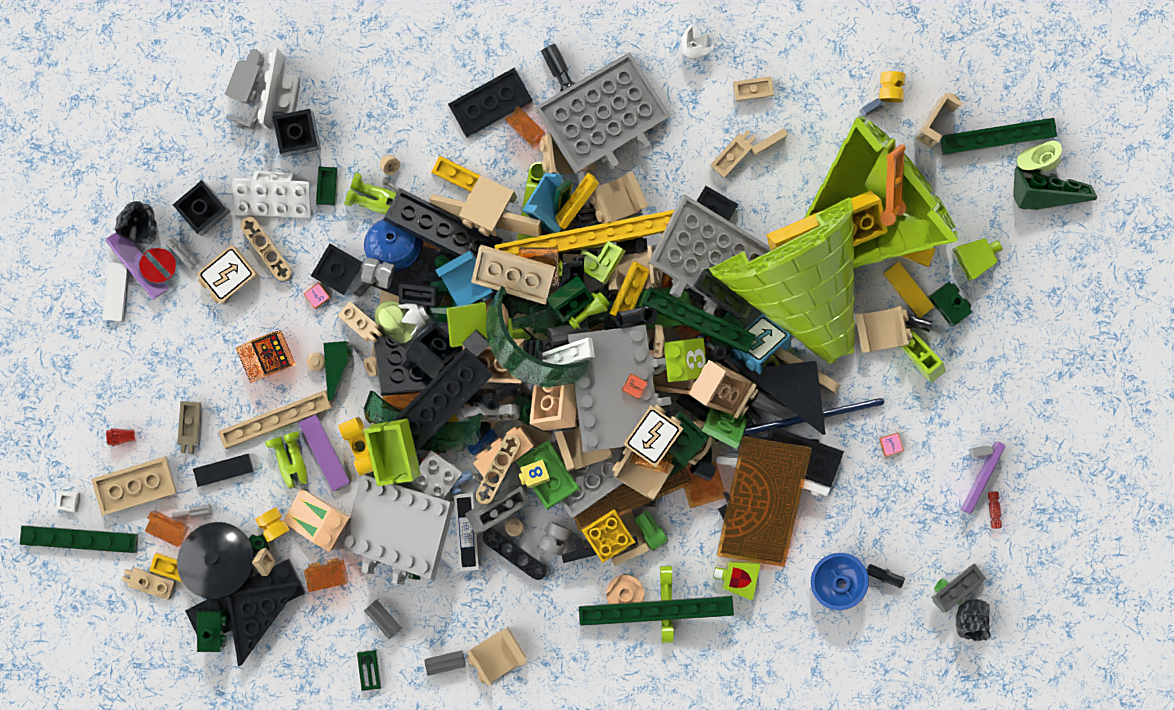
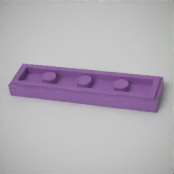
[105,233,169,300]
[299,414,351,491]
[960,442,1006,514]

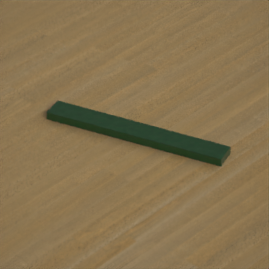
[578,595,734,626]

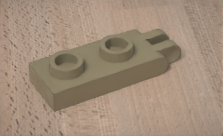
[177,401,201,454]

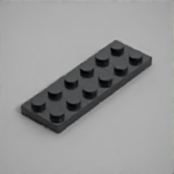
[383,188,503,259]
[393,347,494,452]
[185,558,306,635]

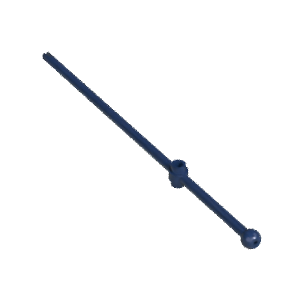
[713,398,885,442]

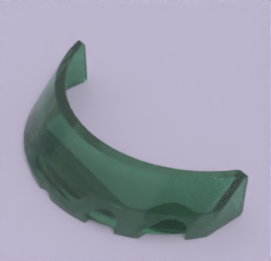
[486,285,591,388]
[363,390,483,453]

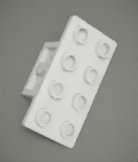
[258,48,300,130]
[232,171,311,218]

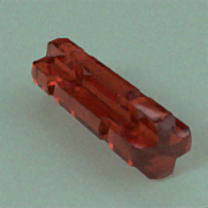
[988,491,1002,529]

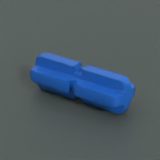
[467,429,498,455]

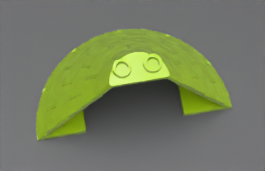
[804,116,959,268]
[709,197,855,364]

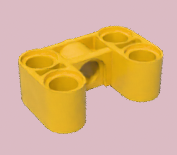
[338,417,373,477]

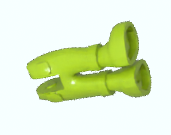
[344,172,396,215]
[265,431,308,489]

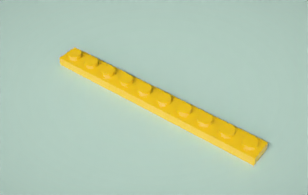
[495,210,675,259]

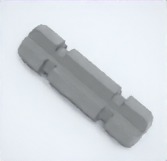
[166,238,197,271]

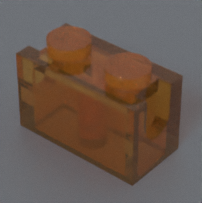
[505,106,546,149]
[304,557,349,593]

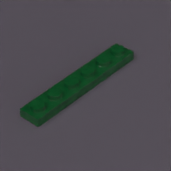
[940,118,1057,155]
[641,287,756,354]
[20,525,138,553]

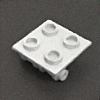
[409,450,462,499]

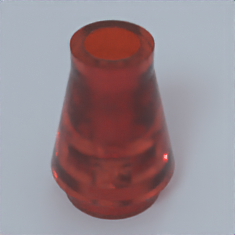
[106,428,135,447]

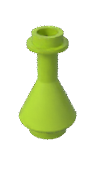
[568,292,609,329]

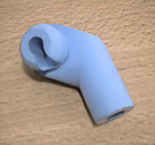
[450,470,473,495]

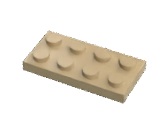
[471,245,556,305]
[91,456,177,516]

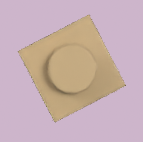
[252,548,276,576]

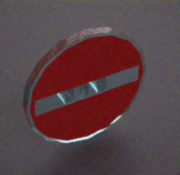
[138,247,178,284]

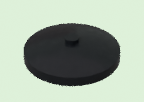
[177,522,255,600]

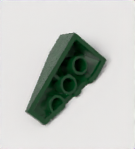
[1013,166,1097,210]

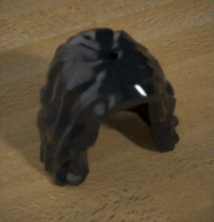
[114,201,157,244]
[955,599,991,642]

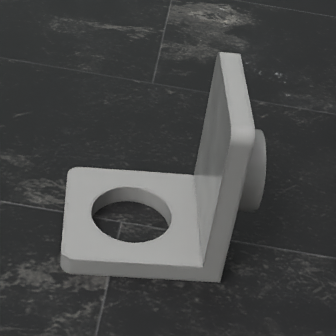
[226,106,260,130]
[473,474,492,508]

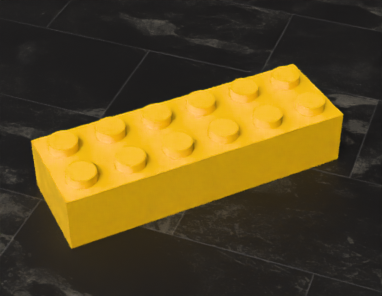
[766,191,888,251]

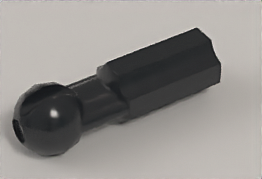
[541,43,575,92]

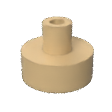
[380,155,400,175]
[364,356,378,377]

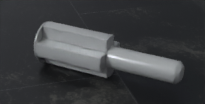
[172,504,212,519]

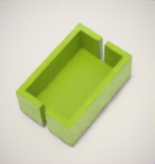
[364,419,421,486]

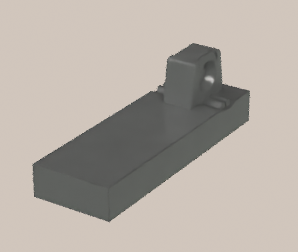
[931,563,986,613]

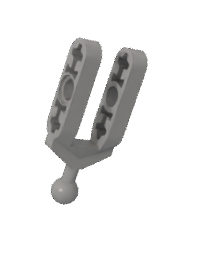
[455,382,520,422]

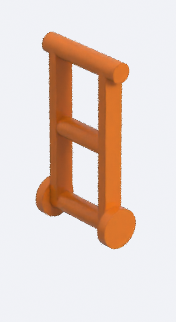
[880,144,907,226]

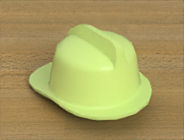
[1017,141,1062,172]
[375,301,415,343]

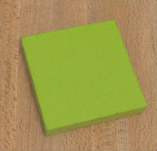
[446,302,489,347]

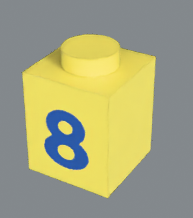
[519,460,550,489]

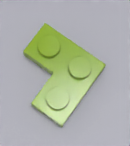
[580,241,626,284]

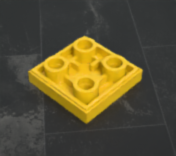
[582,509,635,563]

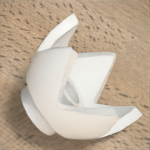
[681,25,715,59]
[398,303,430,337]

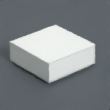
[56,490,80,512]

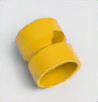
[879,71,906,103]
[255,507,290,543]

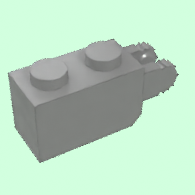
[225,49,264,105]

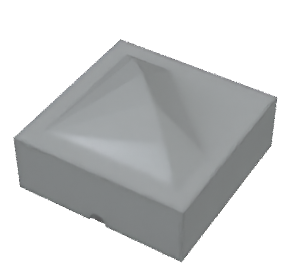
[969,446,993,459]

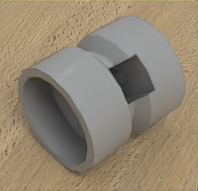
[361,257,395,289]
[539,521,572,556]

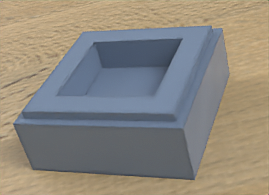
[859,98,882,117]

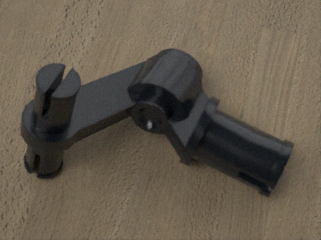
[695,333,743,373]
[467,383,519,410]

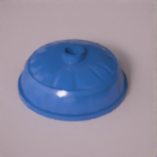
[364,219,422,271]
[811,553,869,611]

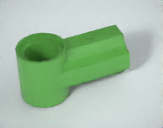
[634,510,669,551]

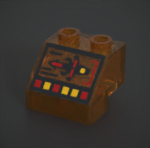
[235,330,296,383]

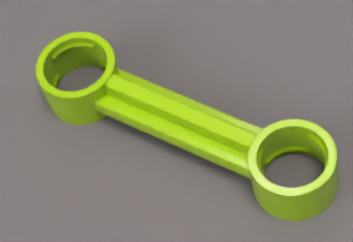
[660,566,674,643]

